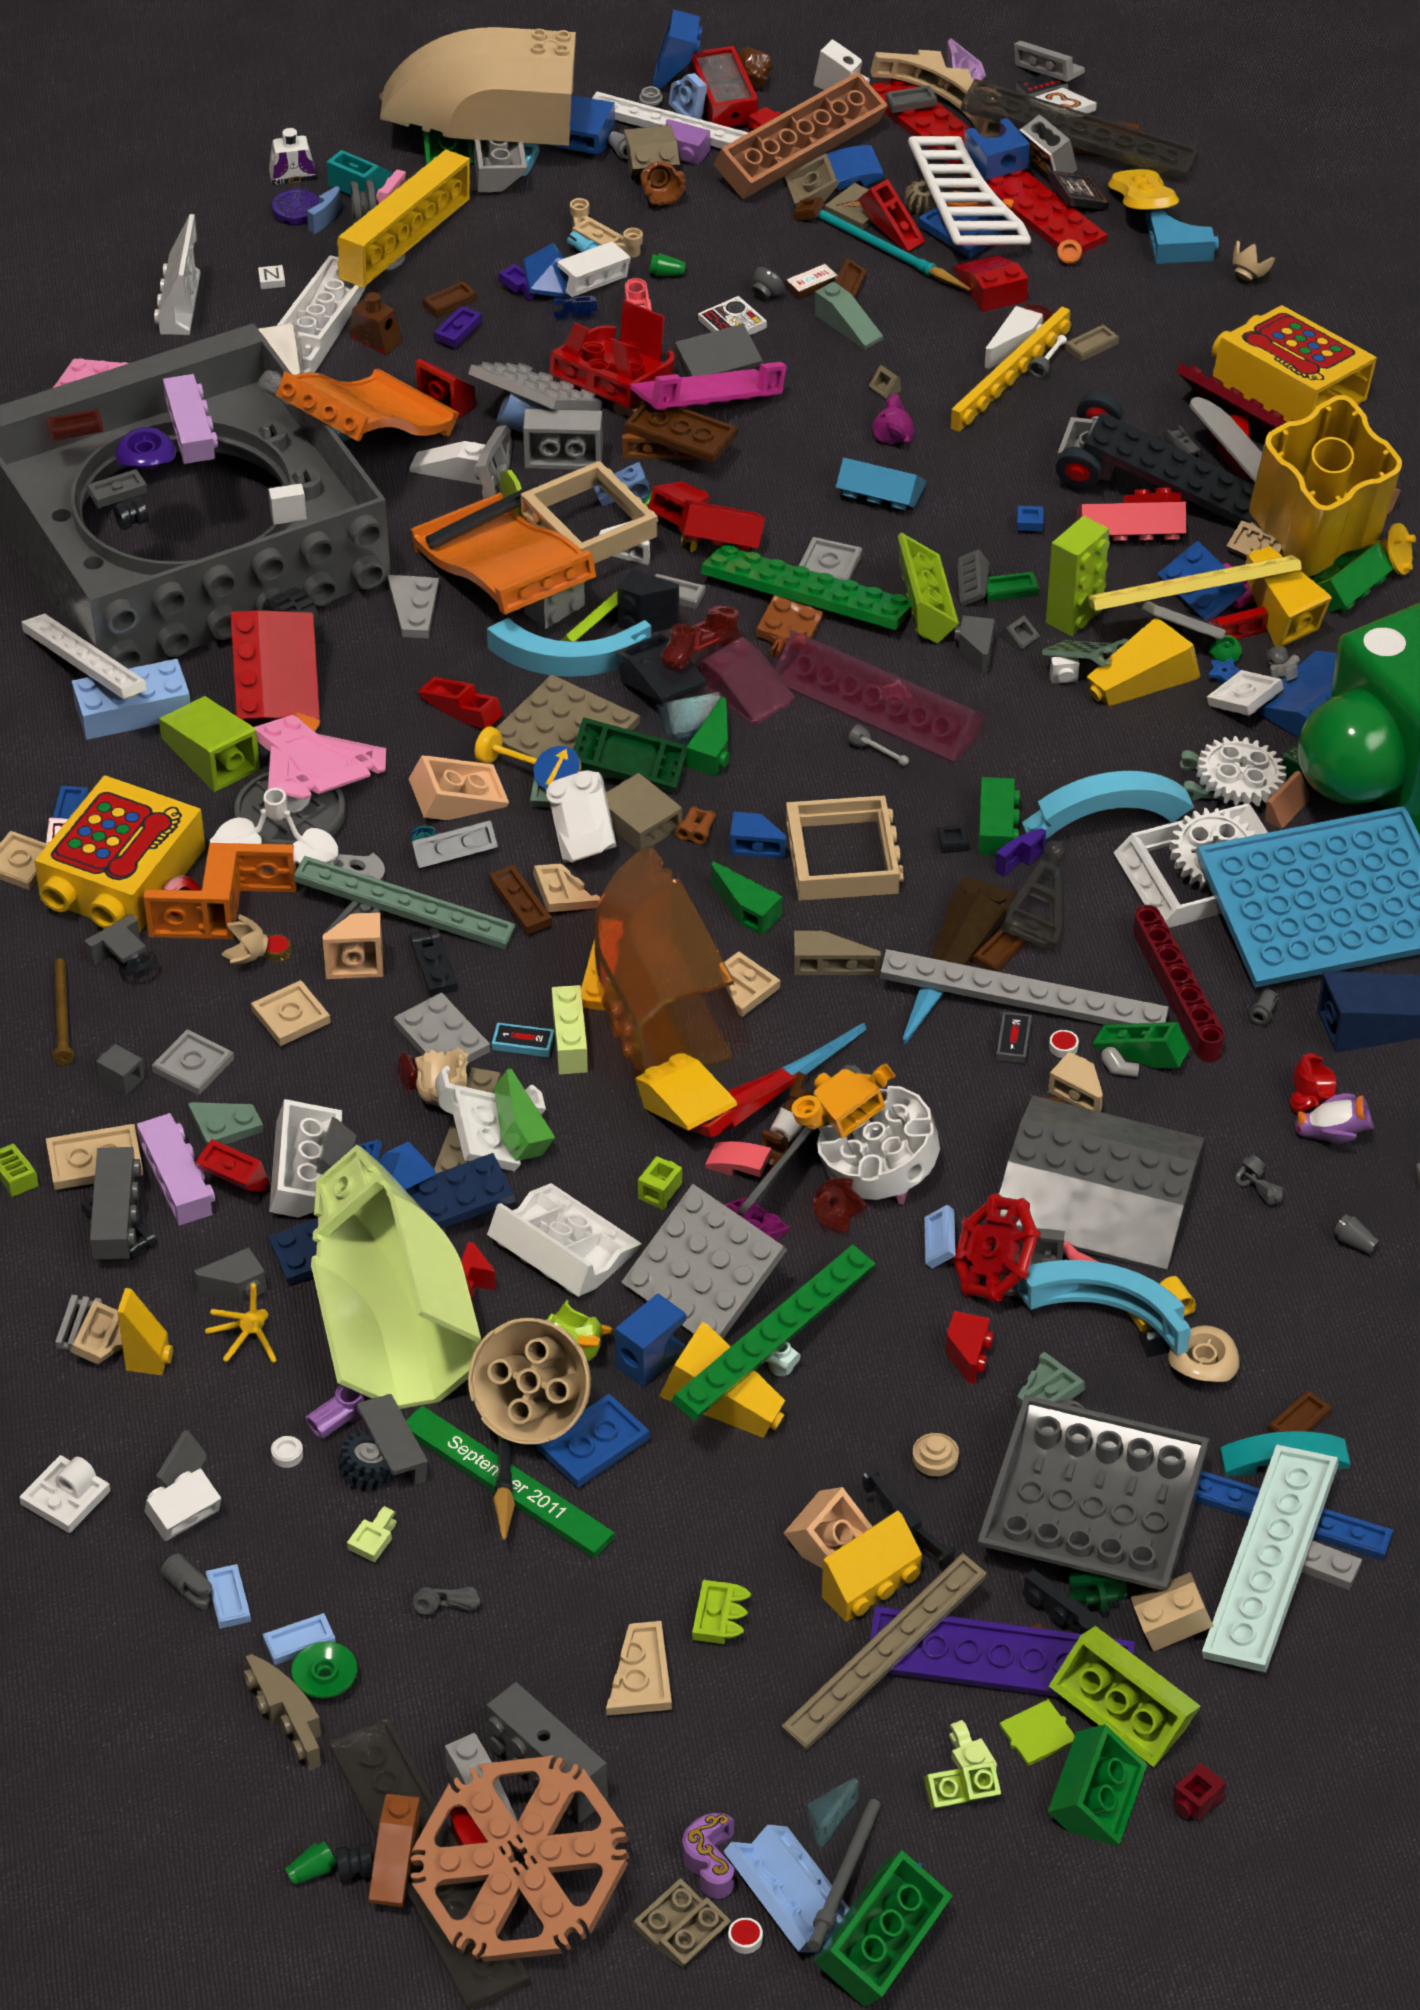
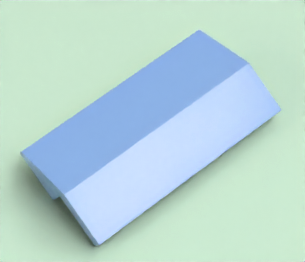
[723,1824,850,1953]

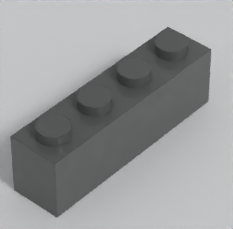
[90,1147,141,1260]

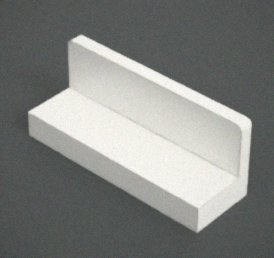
[557,242,631,297]

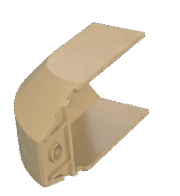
[380,27,576,146]

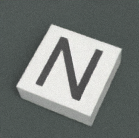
[258,265,285,289]

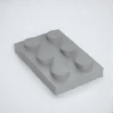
[394,993,490,1063]

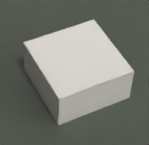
[269,483,307,525]

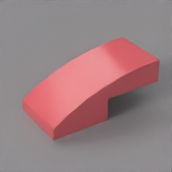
[705,1141,771,1177]

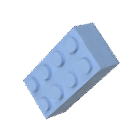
[72,659,191,740]

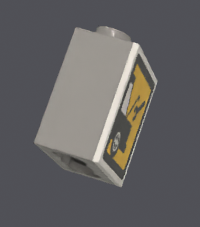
[1020,114,1078,177]

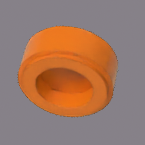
[1057,239,1082,265]

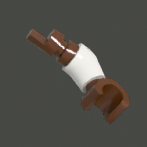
[761,1071,813,1166]

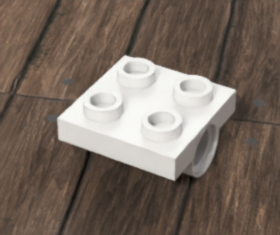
[19,1455,110,1533]

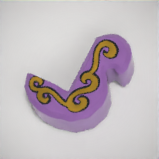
[682,1813,734,1899]

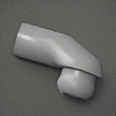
[1101,1047,1139,1078]

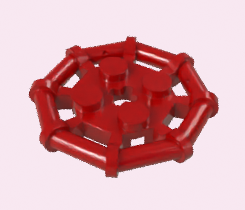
[951,1193,1041,1303]

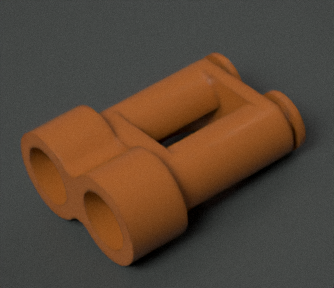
[675,806,716,845]

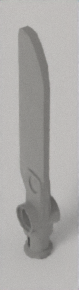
[1189,397,1262,482]

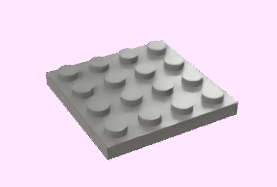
[469,362,603,410]
[622,1184,787,1339]

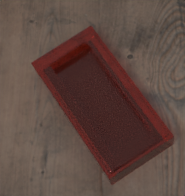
[46,409,103,441]

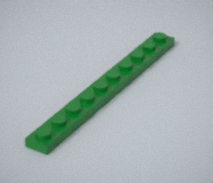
[671,1244,876,1422]

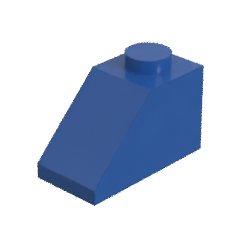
[730,812,786,859]

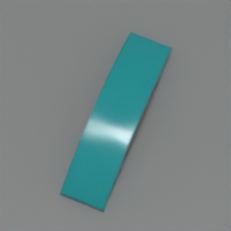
[1220,1431,1350,1476]

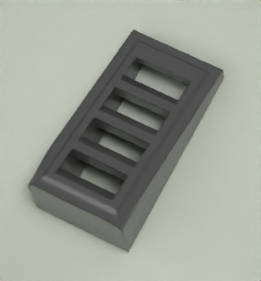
[958,550,990,606]

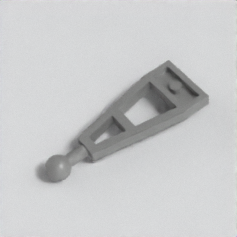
[474,424,513,499]

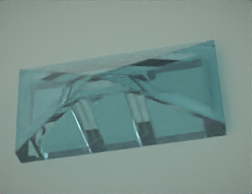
[807,1778,859,1847]

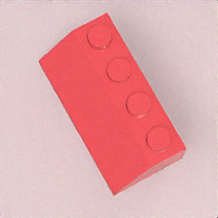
[1076,502,1186,541]

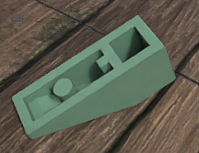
[815,282,883,350]

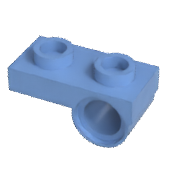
[594,462,650,507]

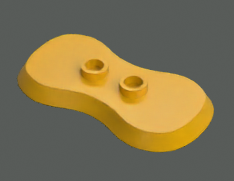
[1108,169,1179,210]

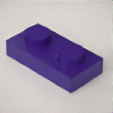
[434,306,482,348]

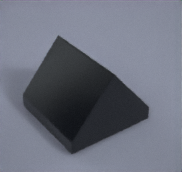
[1138,1330,1171,1358]

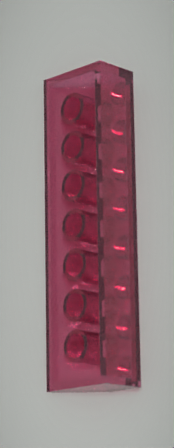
[771,630,986,762]

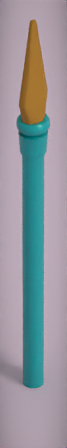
[818,210,971,291]

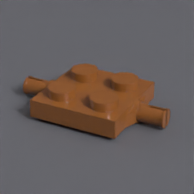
[756,595,824,658]

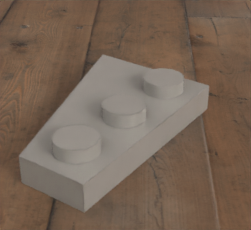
[387,575,440,639]

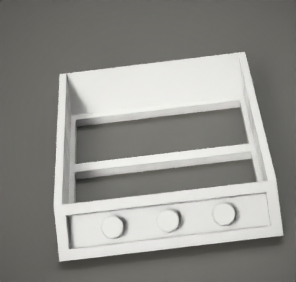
[1114,804,1268,928]

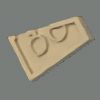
[606,1621,672,1716]

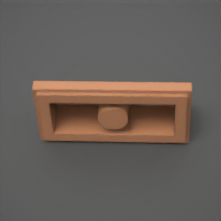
[1265,771,1311,829]

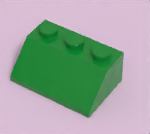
[1311,542,1393,612]
[1048,1724,1147,1846]

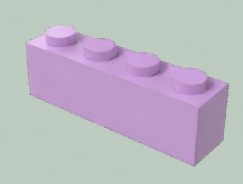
[163,374,218,464]
[137,1113,215,1226]

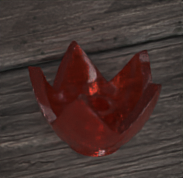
[813,1178,867,1232]

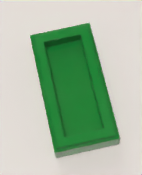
[985,572,1039,602]

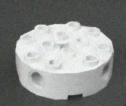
[817,1086,940,1200]

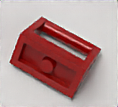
[196,1139,269,1192]

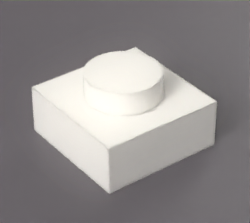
[1049,657,1080,684]

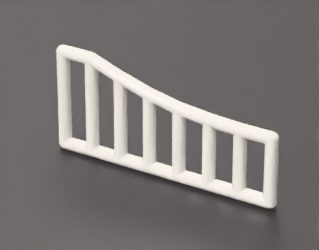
[908,136,1031,245]

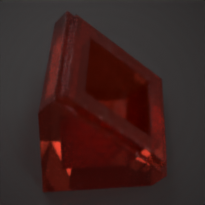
[397,1053,418,1091]

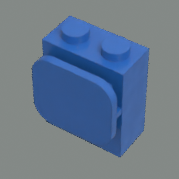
[554,95,615,154]

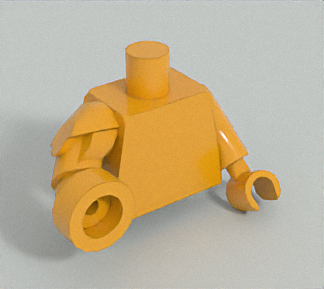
[792,1064,896,1139]

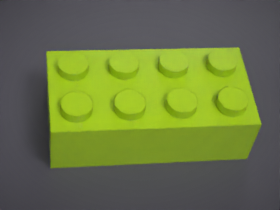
[1046,515,1110,636]

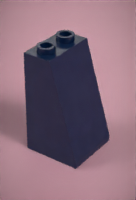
[1317,971,1420,1053]

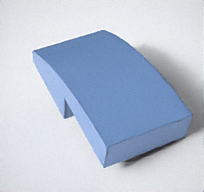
[307,186,341,234]

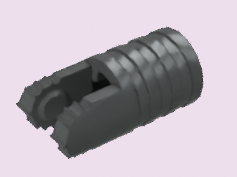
[160,1553,212,1610]

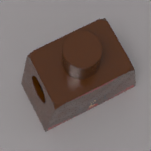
[350,292,402,355]

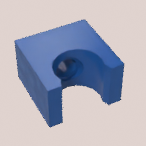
[965,118,1030,180]
[615,1293,686,1387]

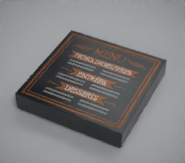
[1048,171,1109,210]

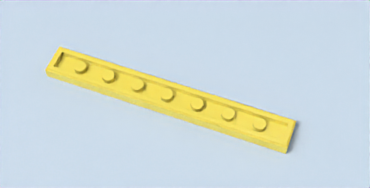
[1088,555,1302,611]

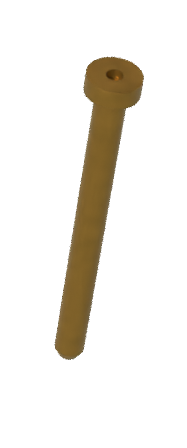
[53,958,74,1065]

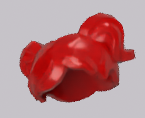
[1289,1053,1337,1113]

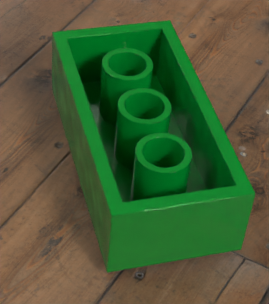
[813,1850,953,2007]

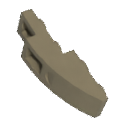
[243,1654,321,1771]

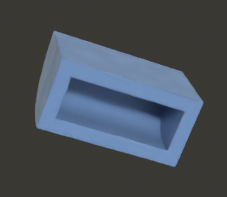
[496,392,556,433]

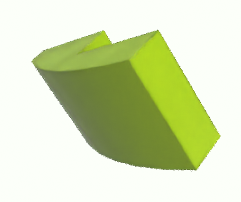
[924,1761,1001,1810]

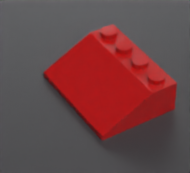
[231,610,320,724]

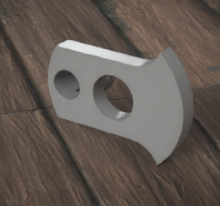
[329,853,385,880]

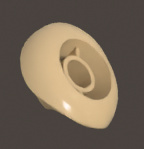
[1168,1325,1240,1382]

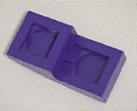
[995,828,1046,877]

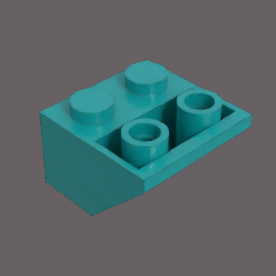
[327,150,393,195]

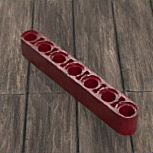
[1133,905,1224,1062]

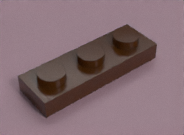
[489,865,552,935]

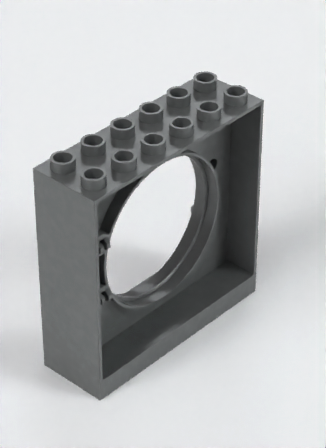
[0,323,391,669]

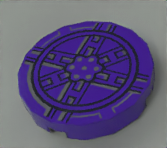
[272,189,319,225]

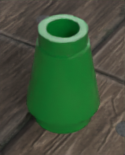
[649,252,685,277]
[284,1841,337,1886]

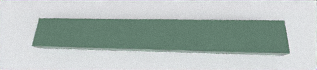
[294,855,516,950]

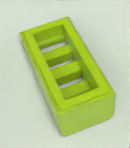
[0,1143,39,1197]

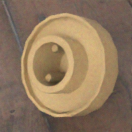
[912,1433,959,1476]

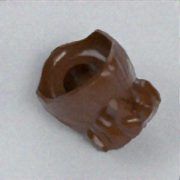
[738,47,774,90]

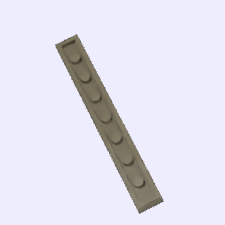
[782,1553,987,1752]

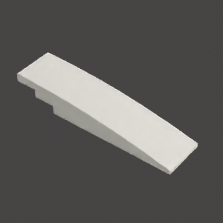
[277,255,367,373]

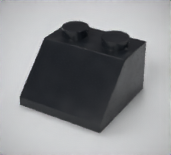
[617,569,679,633]

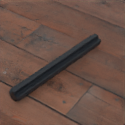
[425,484,539,549]

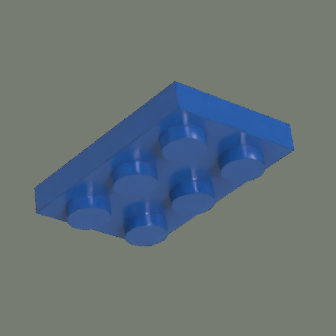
[1157,541,1247,621]
[537,1394,650,1488]

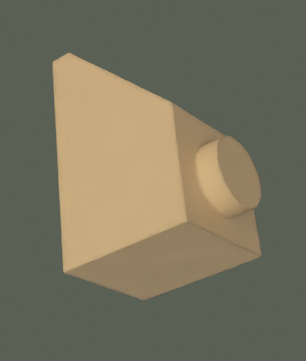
[1048,1052,1103,1112]

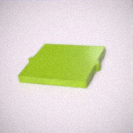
[999,1699,1075,1766]

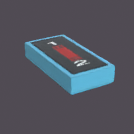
[492,1023,555,1058]

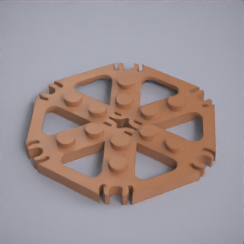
[411,1756,629,1962]

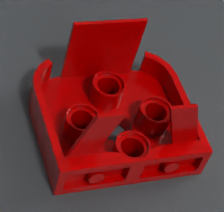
[549,300,675,409]

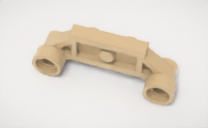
[570,198,643,258]

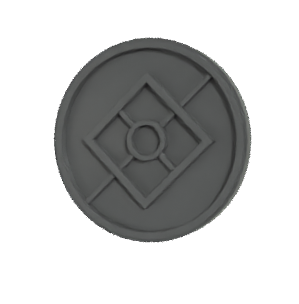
[234,772,345,845]

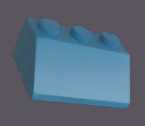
[836,457,927,511]

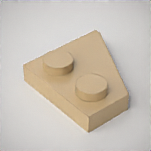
[533,864,601,912]

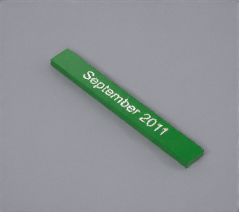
[406,1405,615,1559]

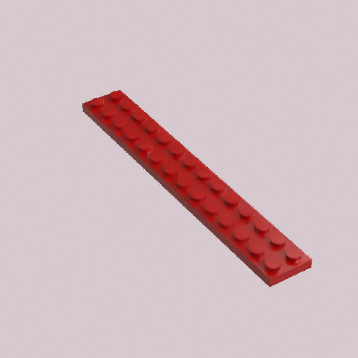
[872,78,1108,253]

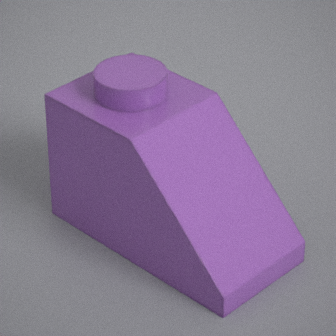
[666,119,710,165]

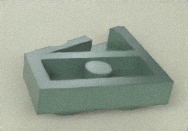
[188,1102,264,1146]
[1017,1352,1085,1407]

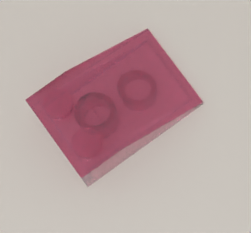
[702,637,795,725]

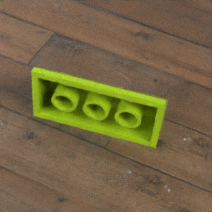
[898,532,959,644]
[1049,1626,1201,1767]

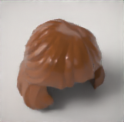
[640,161,686,206]

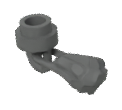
[1235,1154,1283,1205]
[413,1587,481,1615]

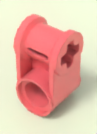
[625,278,652,311]

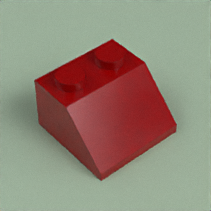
[416,359,476,420]

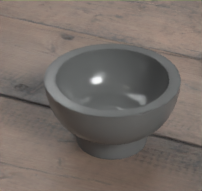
[751,267,785,300]

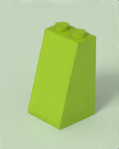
[159,696,260,792]

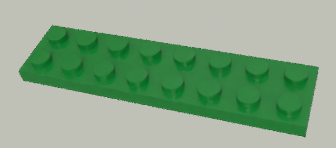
[701,545,912,630]

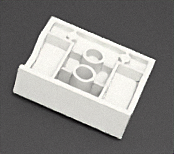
[154,214,201,335]
[487,1183,642,1297]

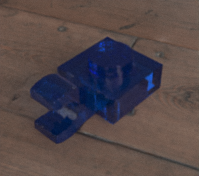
[553,295,597,318]

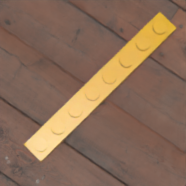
[951,307,1071,432]

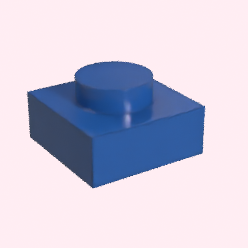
[1017,506,1043,532]

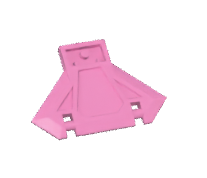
[254,715,386,799]

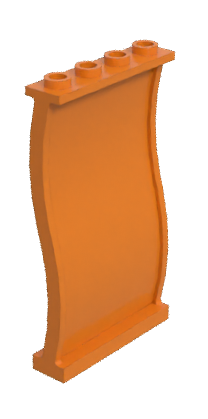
[276,369,459,441]
[411,493,597,615]

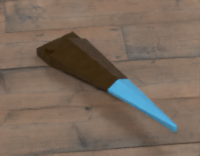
[903,876,1016,1044]

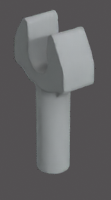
[1270,655,1300,681]

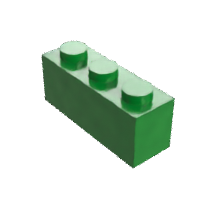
[978,777,1020,856]

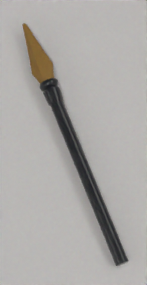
[493,1435,515,1540]

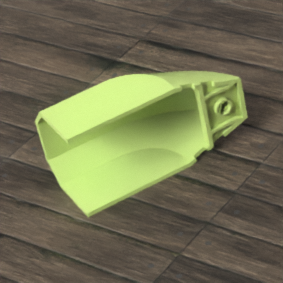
[311,1145,481,1409]

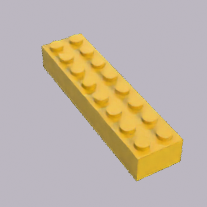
[337,150,470,288]

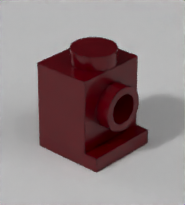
[1172,1763,1226,1822]

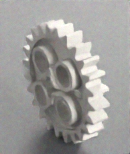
[1196,736,1286,806]
[1169,808,1256,892]

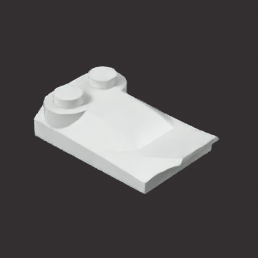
[546,770,617,863]

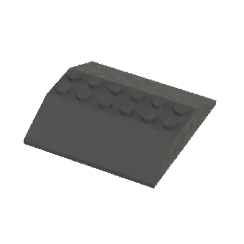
[999,1095,1205,1273]
[977,1395,1209,1591]

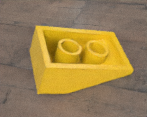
[635,1053,737,1131]

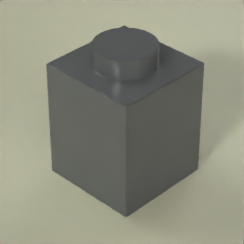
[96,1044,145,1096]

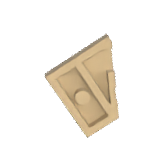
[719,952,780,1017]
[70,1300,123,1364]

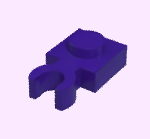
[498,263,541,300]

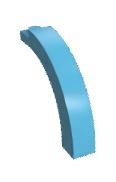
[487,617,651,677]
[1022,771,1194,839]
[1017,1260,1191,1355]

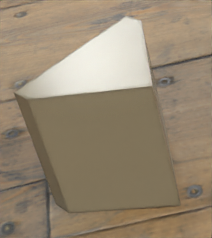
[868,365,902,399]

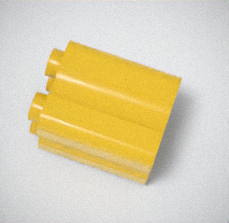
[1249,395,1402,576]

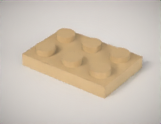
[46,1124,143,1190]

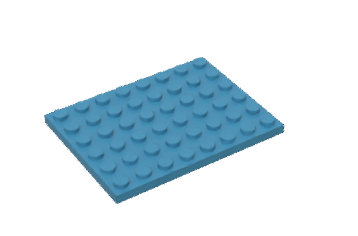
[1196,806,1420,988]

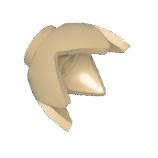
[1232,240,1275,282]
[221,914,268,965]

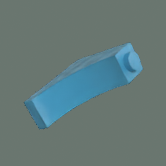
[1145,209,1219,264]

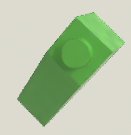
[494,1069,555,1161]

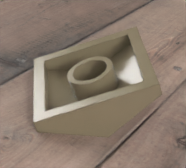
[785,153,839,207]

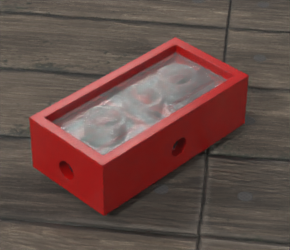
[689,46,758,127]

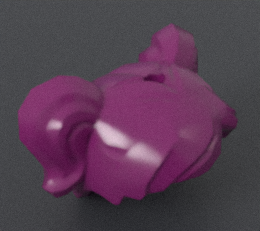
[871,393,914,446]

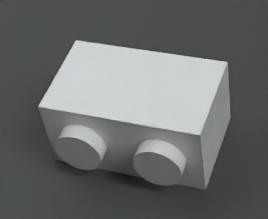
[144,1468,221,1542]

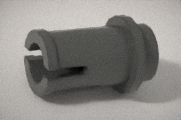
[1249,990,1279,1025]

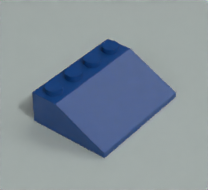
[1256,651,1336,738]

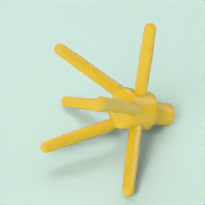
[205,1283,277,1363]

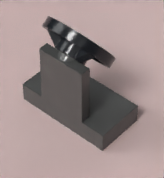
[84,914,157,976]

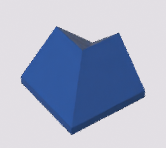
[523,243,577,299]
[378,1141,436,1190]

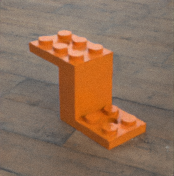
[144,843,298,939]

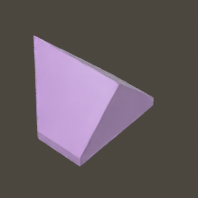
[946,38,986,84]

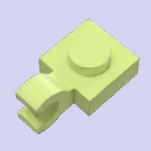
[347,1506,397,1563]
[949,1720,997,1770]

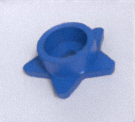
[1208,658,1240,684]

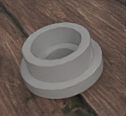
[639,86,663,107]

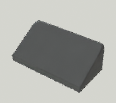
[316,1117,357,1174]
[156,1430,207,1489]

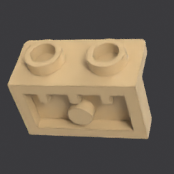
[1227,520,1283,558]

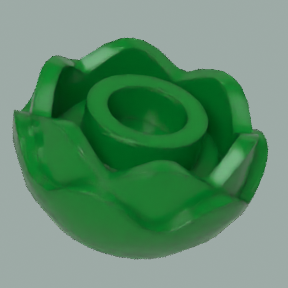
[1209,635,1243,662]

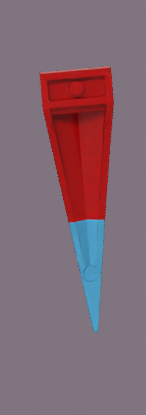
[674,1023,867,1137]

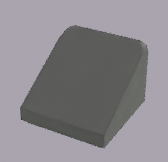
[999,615,1040,650]

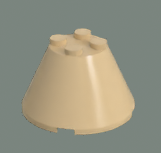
[468,1318,591,1444]

